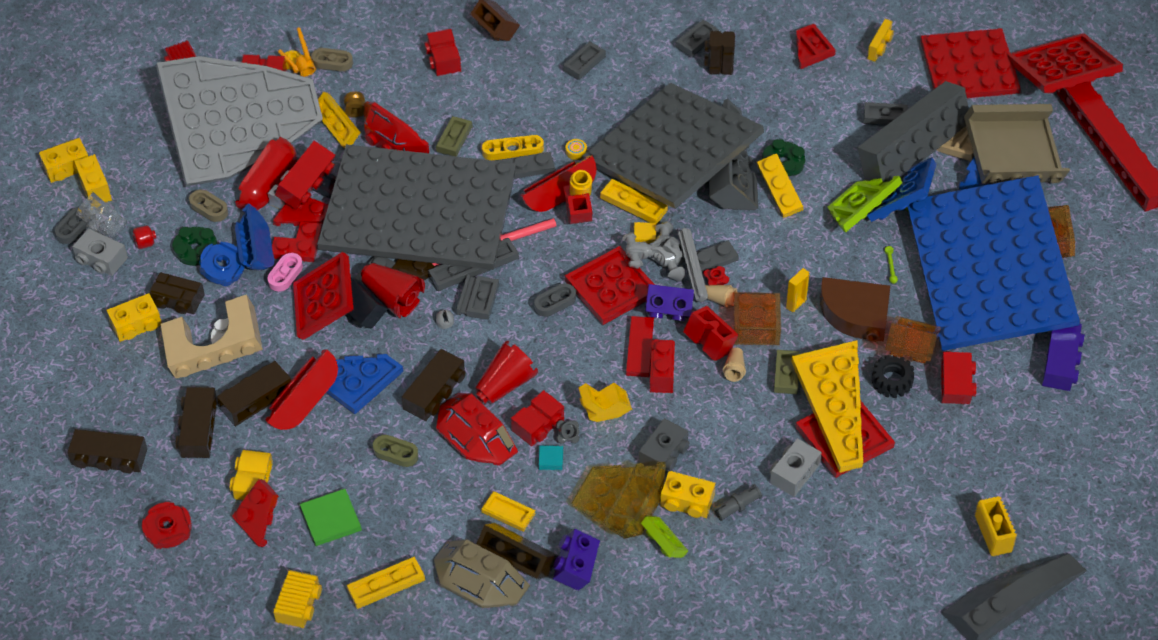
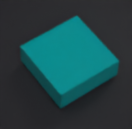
[539,446,563,470]

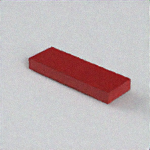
[626,316,654,377]

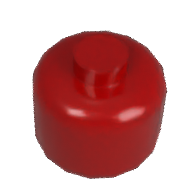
[132,225,156,249]

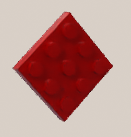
[565,246,655,325]
[293,252,353,340]
[795,400,895,478]

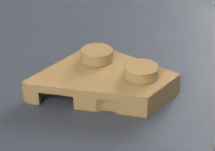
[937,126,974,161]

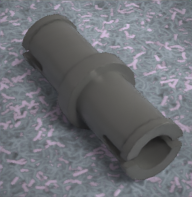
[713,484,762,521]

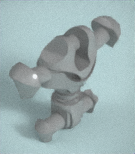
[622,221,685,281]

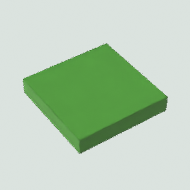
[300,489,362,546]

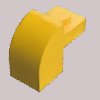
[578,383,632,422]

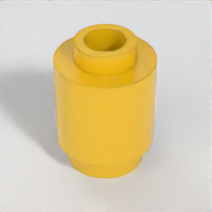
[570,170,592,195]

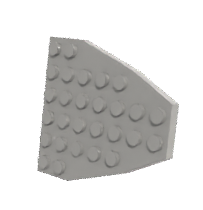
[156,56,323,187]

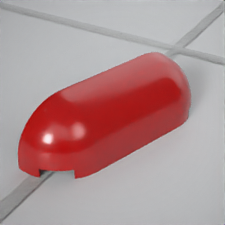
[236,137,297,210]
[520,156,596,212]
[266,349,338,430]

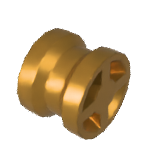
[344,91,365,118]

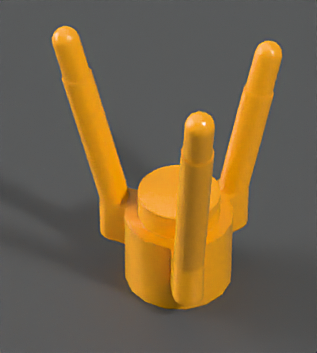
[278,27,316,77]

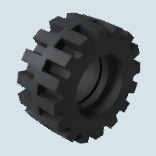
[871,355,915,398]

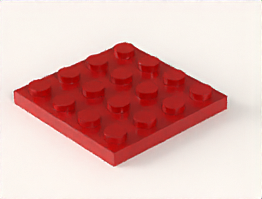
[920,28,1021,98]
[1007,33,1123,93]

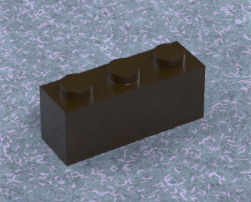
[401,349,466,421]
[217,361,291,427]
[175,387,218,458]
[67,429,148,474]
[476,523,558,579]

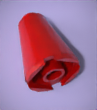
[361,263,425,318]
[475,340,539,404]

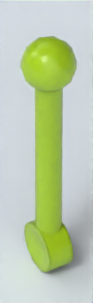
[884,246,898,284]

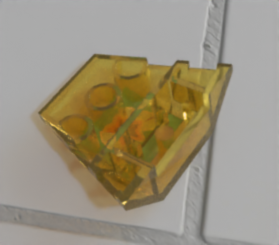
[571,462,666,539]

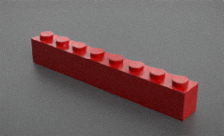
[1056,82,1158,212]

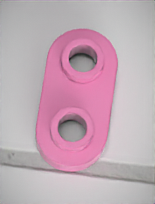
[268,253,303,292]

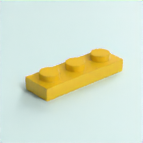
[318,92,361,148]
[757,153,804,218]
[600,179,668,224]
[347,556,425,609]

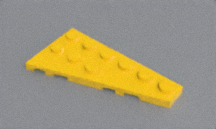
[791,340,863,473]

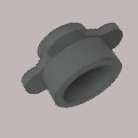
[556,420,580,444]

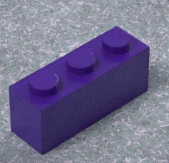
[1042,324,1085,391]

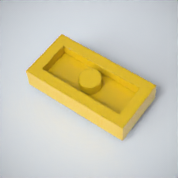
[868,19,894,62]

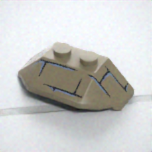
[434,539,530,608]

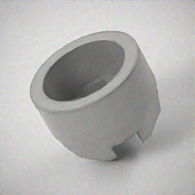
[436,310,454,329]

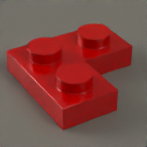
[272,222,322,262]

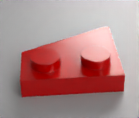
[796,23,836,69]
[273,198,328,226]
[232,479,278,547]

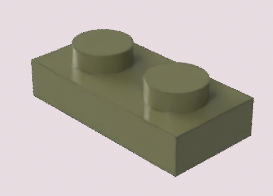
[436,116,473,157]
[774,350,800,394]

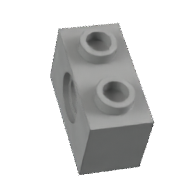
[72,228,128,276]
[769,438,822,497]

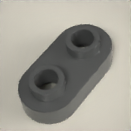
[55,207,92,244]
[534,283,576,317]

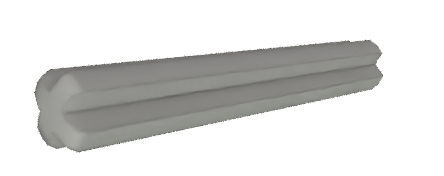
[678,228,708,303]

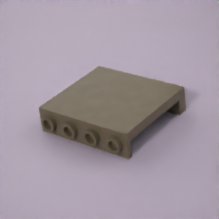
[964,104,1070,184]

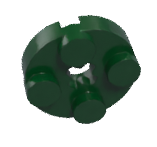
[762,139,805,176]
[172,227,217,266]

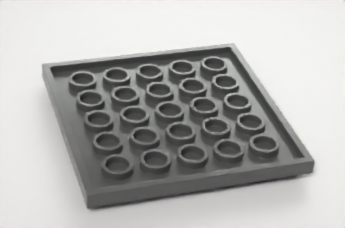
[582,82,764,209]

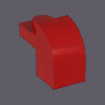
[564,185,593,224]

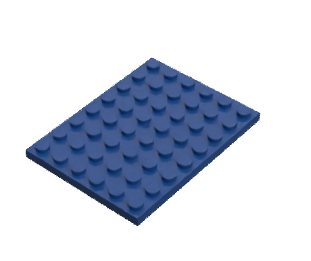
[907,175,1080,351]

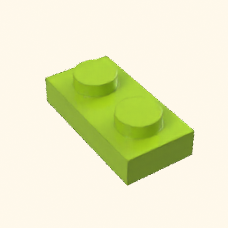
[641,516,688,558]

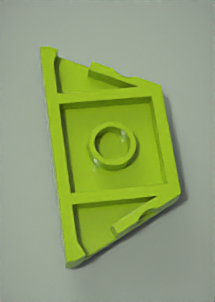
[827,176,902,232]

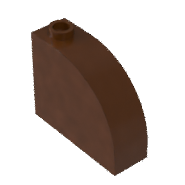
[820,277,890,342]

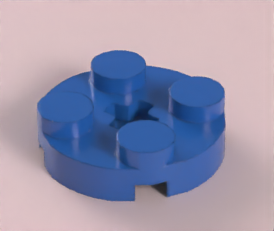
[199,242,245,286]

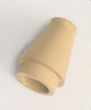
[705,285,737,307]
[723,348,746,382]

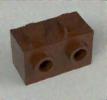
[470,0,520,41]

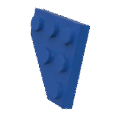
[867,157,937,222]
[326,354,404,414]

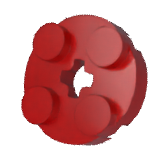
[142,502,192,549]

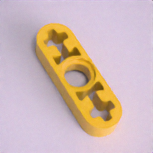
[482,135,544,160]

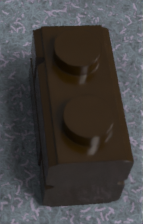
[704,31,735,75]
[150,272,205,315]

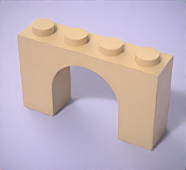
[161,294,263,378]

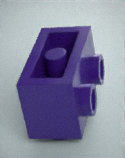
[645,284,694,321]
[553,529,600,590]

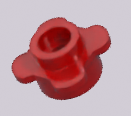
[704,266,729,285]

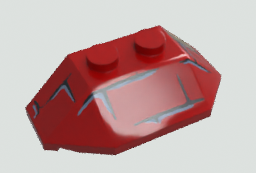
[364,101,430,154]
[436,393,518,465]

